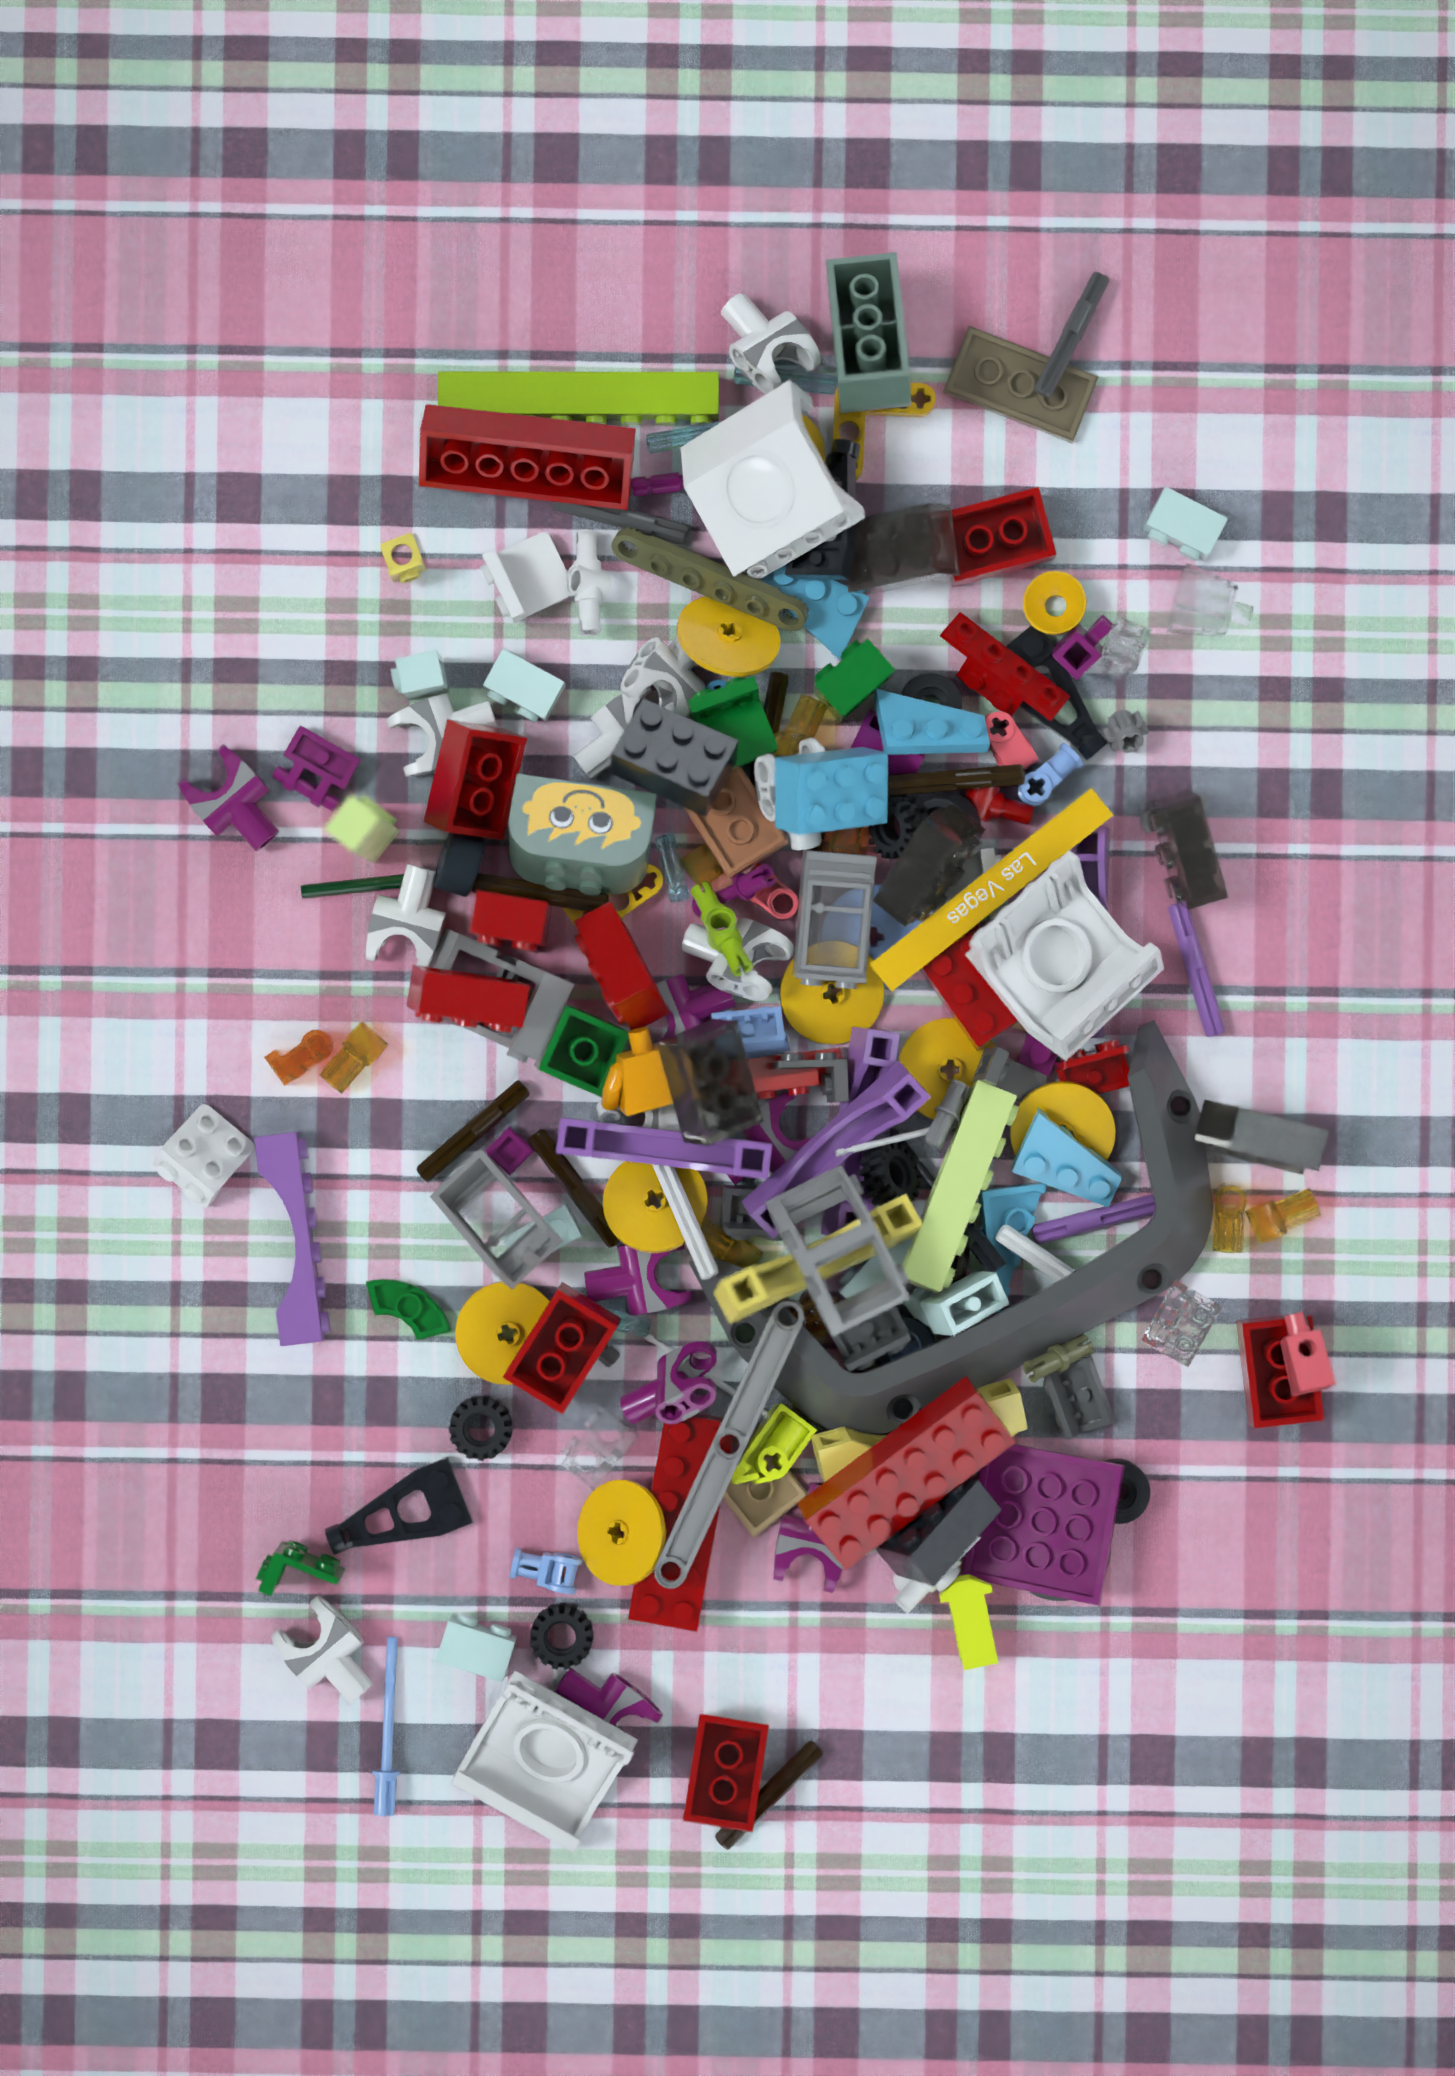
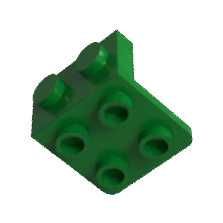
[688,676,778,769]
[256,1540,345,1596]

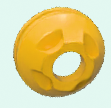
[1023,571,1087,635]

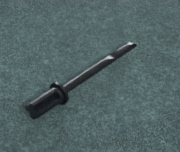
[890,1128,1006,1272]

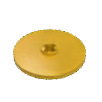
[676,596,781,677]
[780,940,884,1044]
[898,1018,996,1120]
[1010,1081,1116,1160]
[603,1161,708,1253]
[455,1281,549,1385]
[577,1480,666,1586]

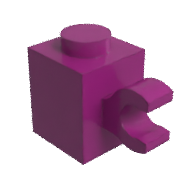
[1052,614,1113,680]

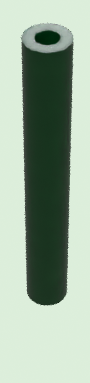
[301,874,404,899]

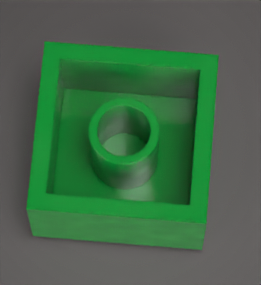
[812,638,895,723]
[534,1003,629,1097]

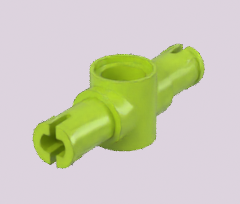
[690,881,753,977]

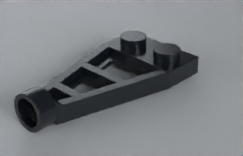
[785,439,860,580]
[1006,626,1109,760]
[325,1456,473,1555]

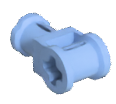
[1017,742,1084,806]
[509,1547,583,1594]

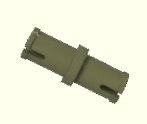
[1023,1334,1093,1383]

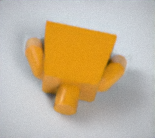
[596,1027,704,1122]

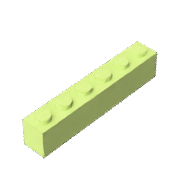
[324,795,400,863]
[902,1080,1019,1294]

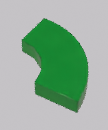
[366,1279,452,1340]

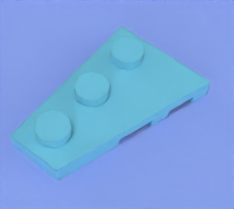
[762,564,870,661]
[874,689,990,755]
[1011,1107,1122,1207]

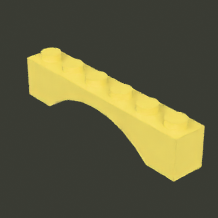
[714,1194,923,1324]
[811,1378,1028,1482]

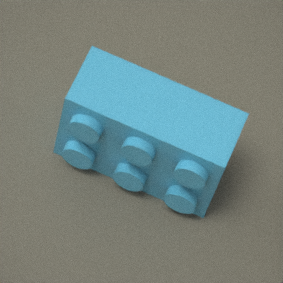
[775,747,888,835]

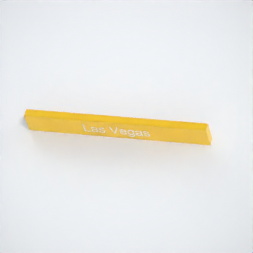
[870,788,1113,992]

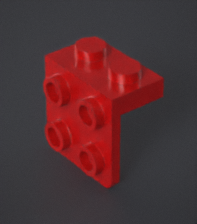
[1054,1039,1130,1094]

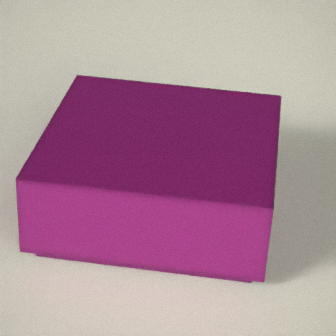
[485,1126,535,1176]

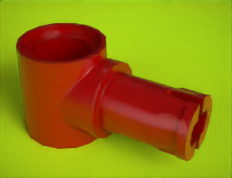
[965,787,1034,825]

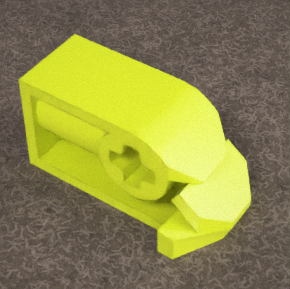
[730,1403,817,1485]
[939,1574,999,1670]

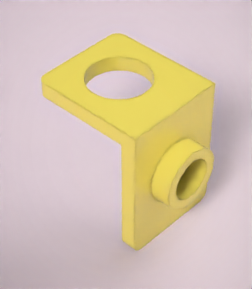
[380,533,426,584]

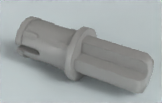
[925,1079,972,1149]

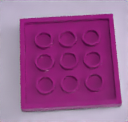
[962,1444,1125,1606]

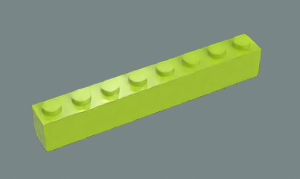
[438,371,719,426]

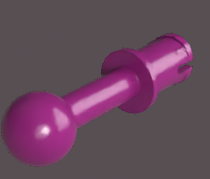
[692,864,775,918]

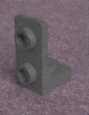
[972,1047,1047,1102]
[771,1053,849,1103]

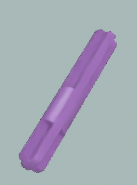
[1168,902,1225,1037]
[1032,1194,1155,1244]

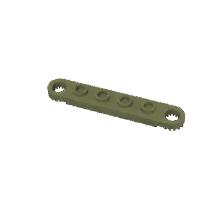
[611,527,809,631]

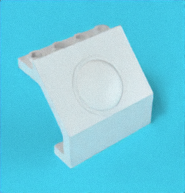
[680,380,865,580]
[965,851,1164,1061]
[450,1671,638,1853]

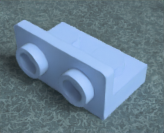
[711,1006,785,1055]

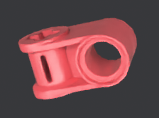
[985,711,1039,771]
[749,862,799,921]

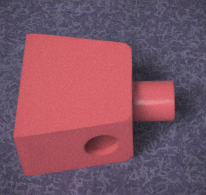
[1280,1312,1335,1397]

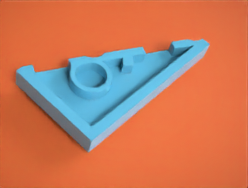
[978,1182,1046,1313]

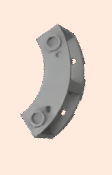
[428,928,574,1063]
[765,1165,910,1336]

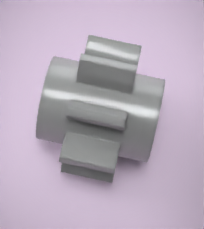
[1102,709,1149,753]

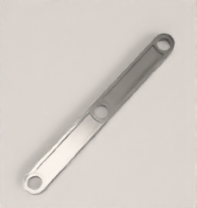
[654,1299,805,1588]

